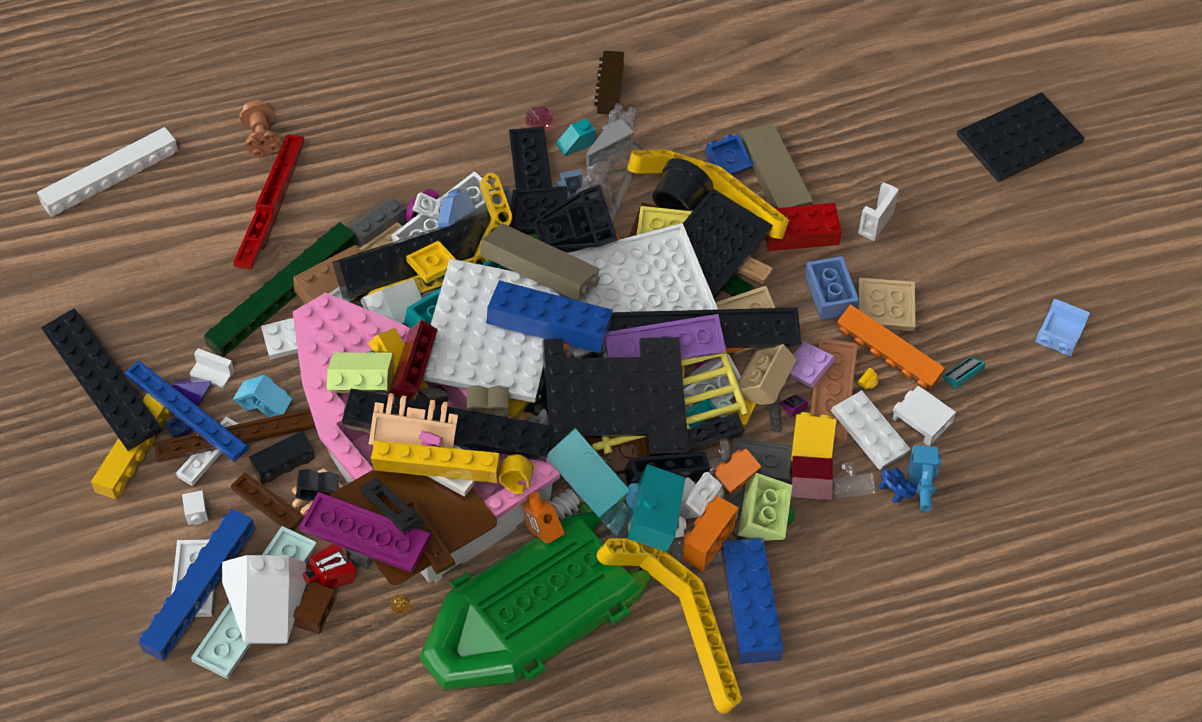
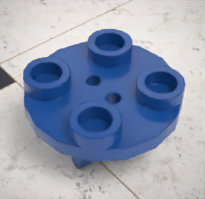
[878,468,917,503]

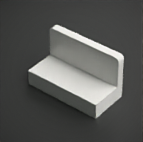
[190,348,235,389]

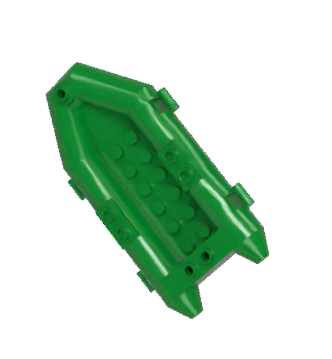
[419,512,651,691]

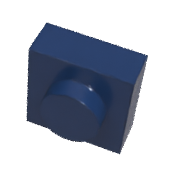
[164,417,192,438]

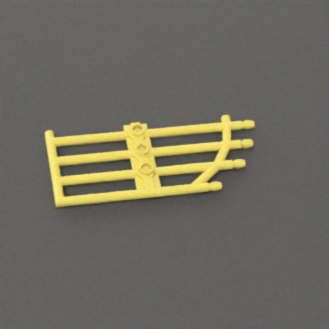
[592,352,749,455]

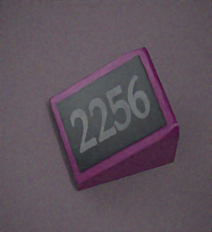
[780,394,808,417]

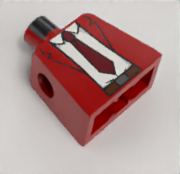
[303,544,357,588]

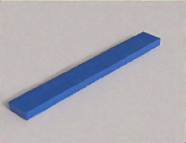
[124,361,249,462]

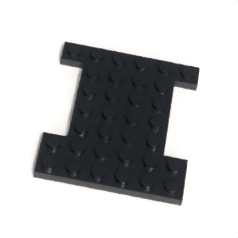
[542,337,689,455]

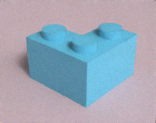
[232,375,293,418]

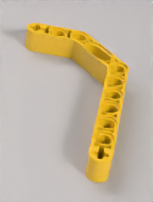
[627,149,789,239]
[366,173,512,296]
[596,538,742,714]

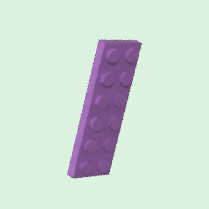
[605,314,726,360]

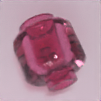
[525,106,553,128]

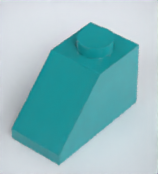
[556,118,596,157]

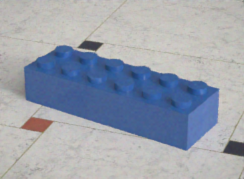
[486,280,613,353]
[721,538,783,664]

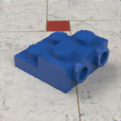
[704,134,753,175]

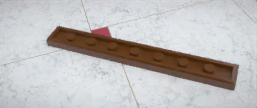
[154,409,315,462]

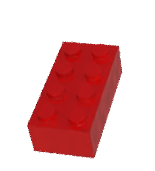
[765,203,842,251]

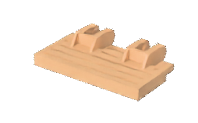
[369,394,458,448]

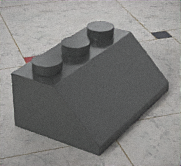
[345,198,407,247]

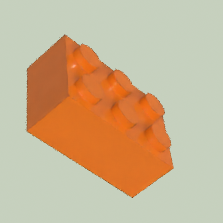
[682,496,739,573]

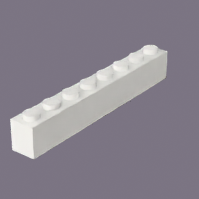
[37,127,178,217]

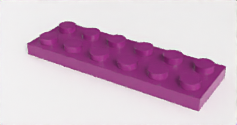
[299,492,432,574]

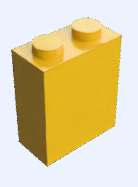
[790,412,836,464]

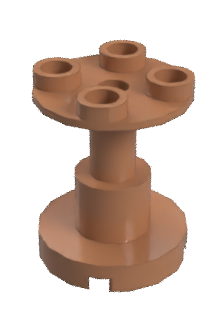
[239,100,281,158]

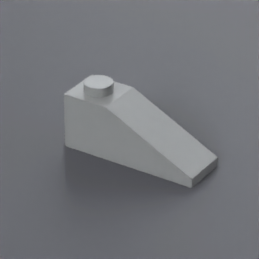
[587,118,634,167]

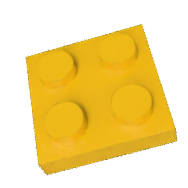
[406,241,456,283]

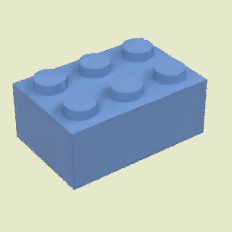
[805,256,859,320]

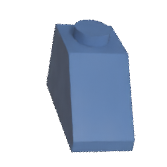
[437,188,476,227]

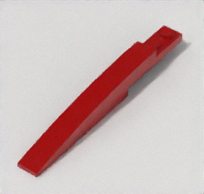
[233,134,304,270]

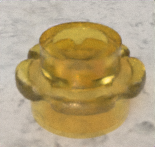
[389,594,410,614]

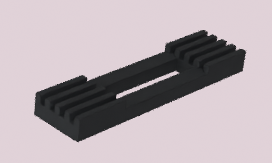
[359,477,422,535]

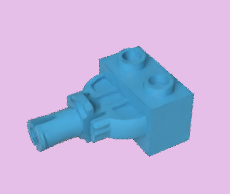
[908,445,941,512]

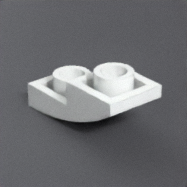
[413,192,443,219]

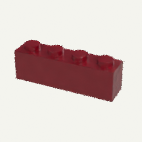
[389,320,438,399]

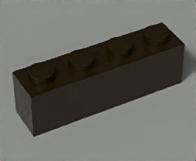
[594,51,624,115]

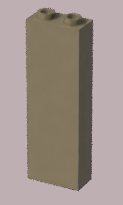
[740,123,813,208]
[480,223,600,301]

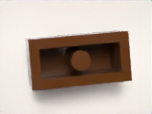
[293,582,336,634]

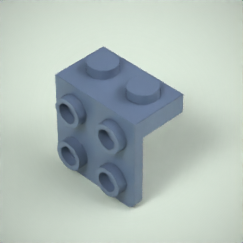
[557,169,582,200]

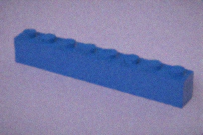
[139,509,255,661]

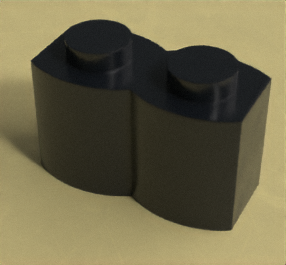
[295,469,339,501]

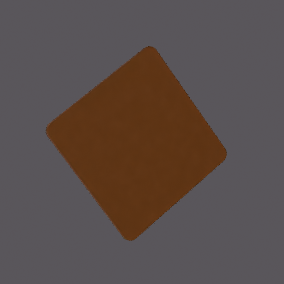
[329,469,497,585]

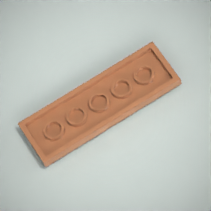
[810,338,857,443]

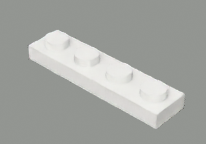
[176,417,238,486]

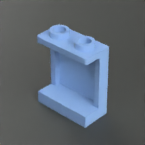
[1035,298,1090,356]

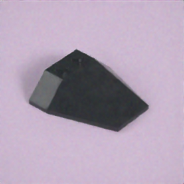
[533,185,618,250]

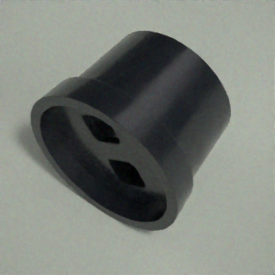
[652,158,714,211]

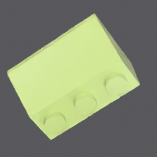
[327,352,394,393]
[738,473,792,541]

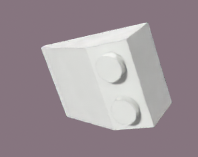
[360,278,422,324]

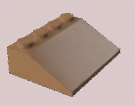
[294,245,362,306]

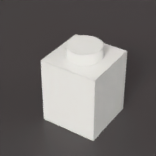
[182,491,208,525]

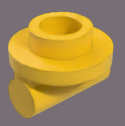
[857,368,879,390]

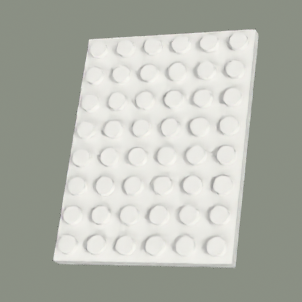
[560,223,718,358]
[422,259,560,403]

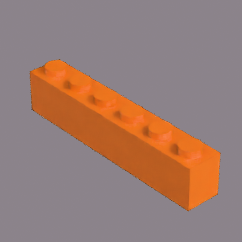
[837,304,945,391]

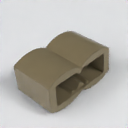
[467,385,509,417]

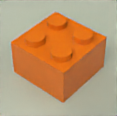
[714,448,761,496]

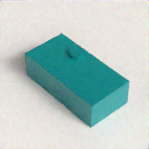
[547,427,630,517]
[628,464,685,552]

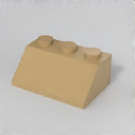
[738,344,797,405]

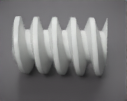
[548,488,580,520]

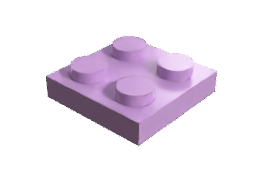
[789,341,835,388]

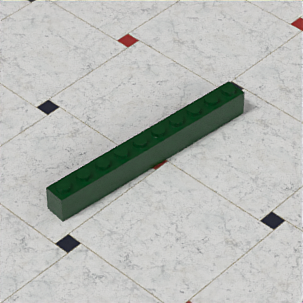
[204,222,357,358]

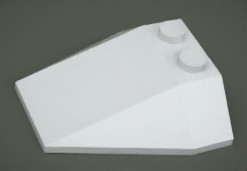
[222,555,306,644]

